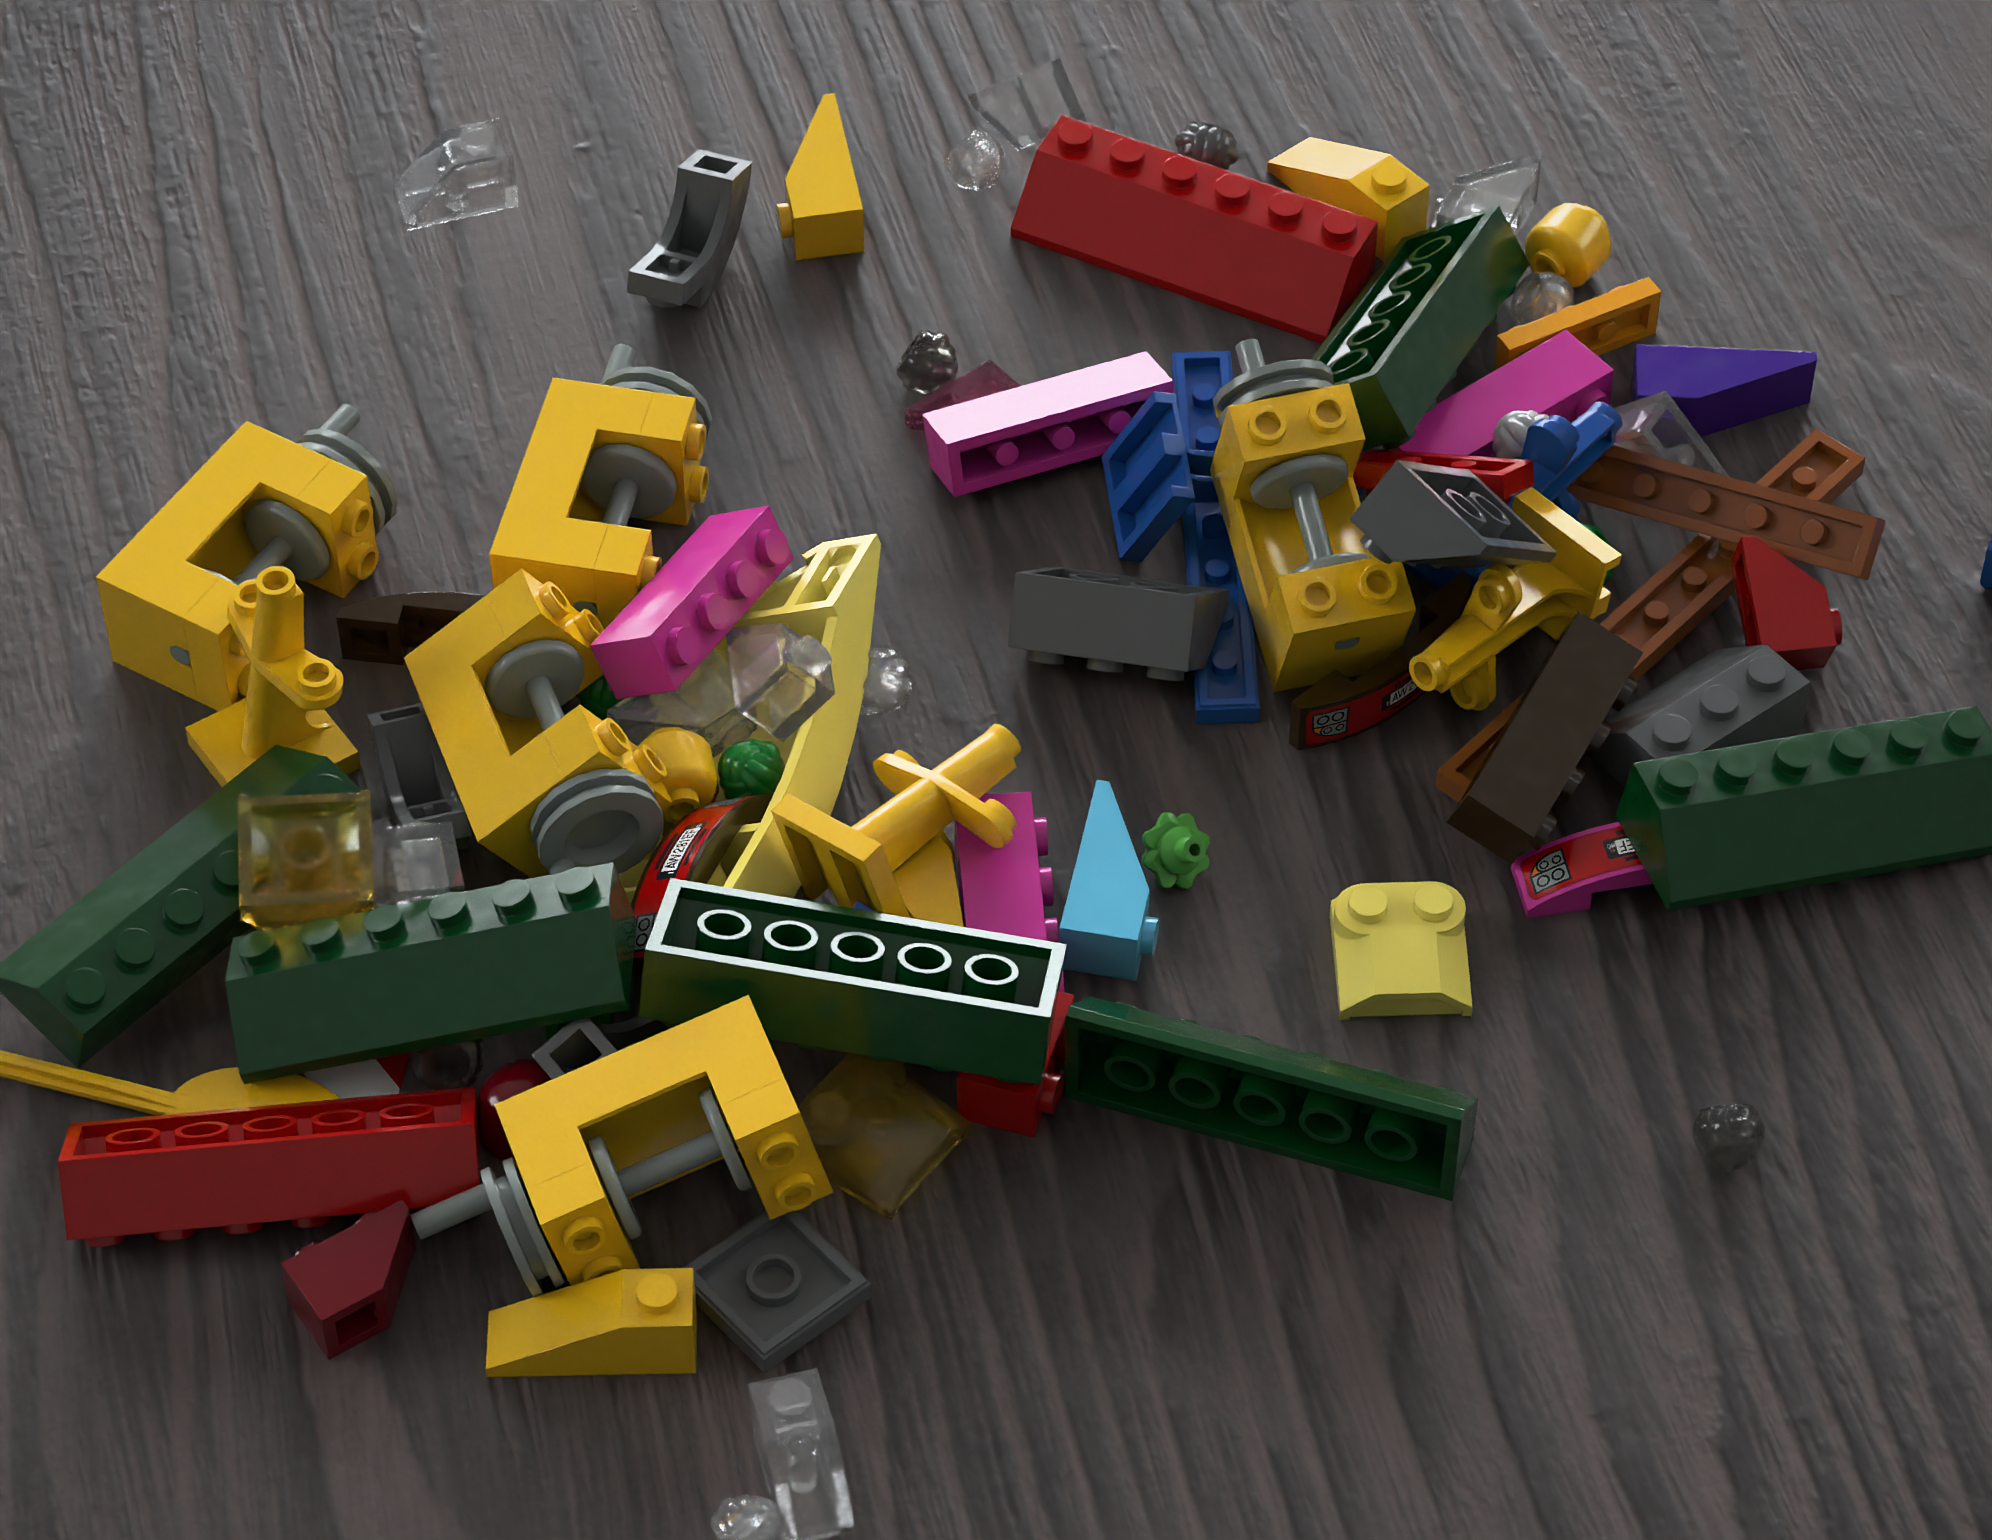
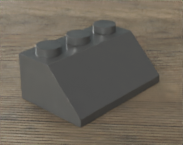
[1349,460,1558,569]
[1008,566,1230,681]
[1592,644,1811,788]

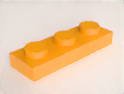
[1493,277,1661,371]

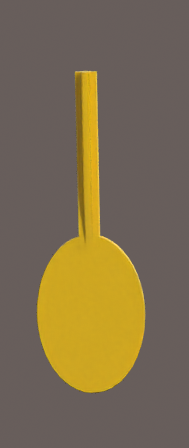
[0,1050,340,1115]

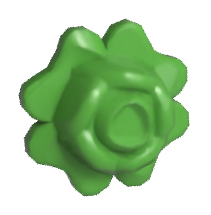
[1141,812,1210,889]

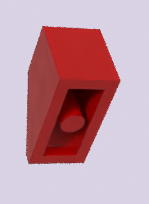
[1730,535,1842,670]

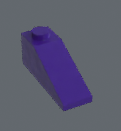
[1630,344,1817,440]

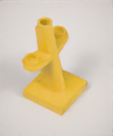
[1409,487,1622,711]
[185,566,361,787]
[771,724,1021,918]

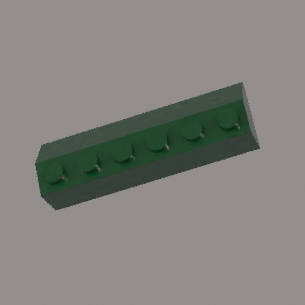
[1311,205,1530,451]
[1615,706,1992,911]
[0,745,372,1068]
[225,862,637,1084]
[639,878,1067,1085]
[1065,996,1478,1201]

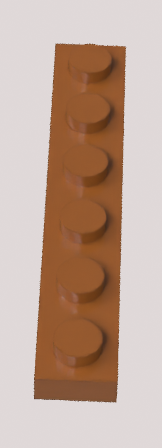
[1566,445,1886,581]

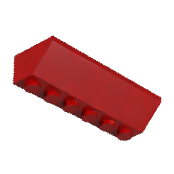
[1011,115,1378,344]
[58,1087,482,1247]

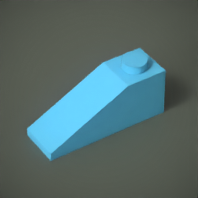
[1059,780,1159,981]

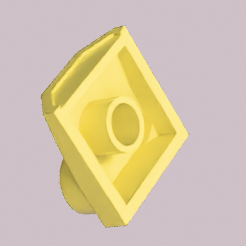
[1330,881,1472,1020]

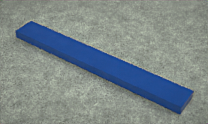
[1171,351,1260,724]

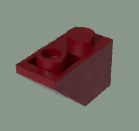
[281,1200,415,1360]

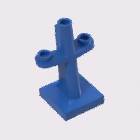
[1101,391,1363,562]
[1402,401,1623,593]

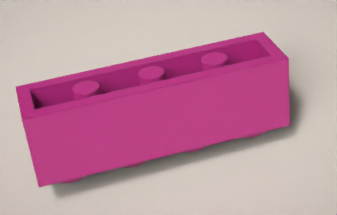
[1383,330,1614,458]
[922,351,1174,497]
[590,505,794,699]
[954,792,1065,993]

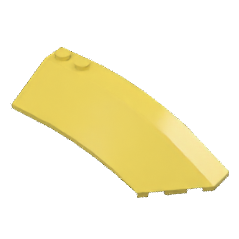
[618,534,881,905]

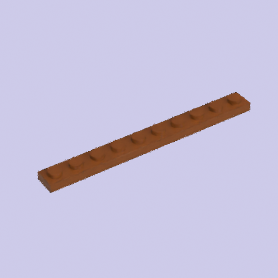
[1435,429,1865,802]

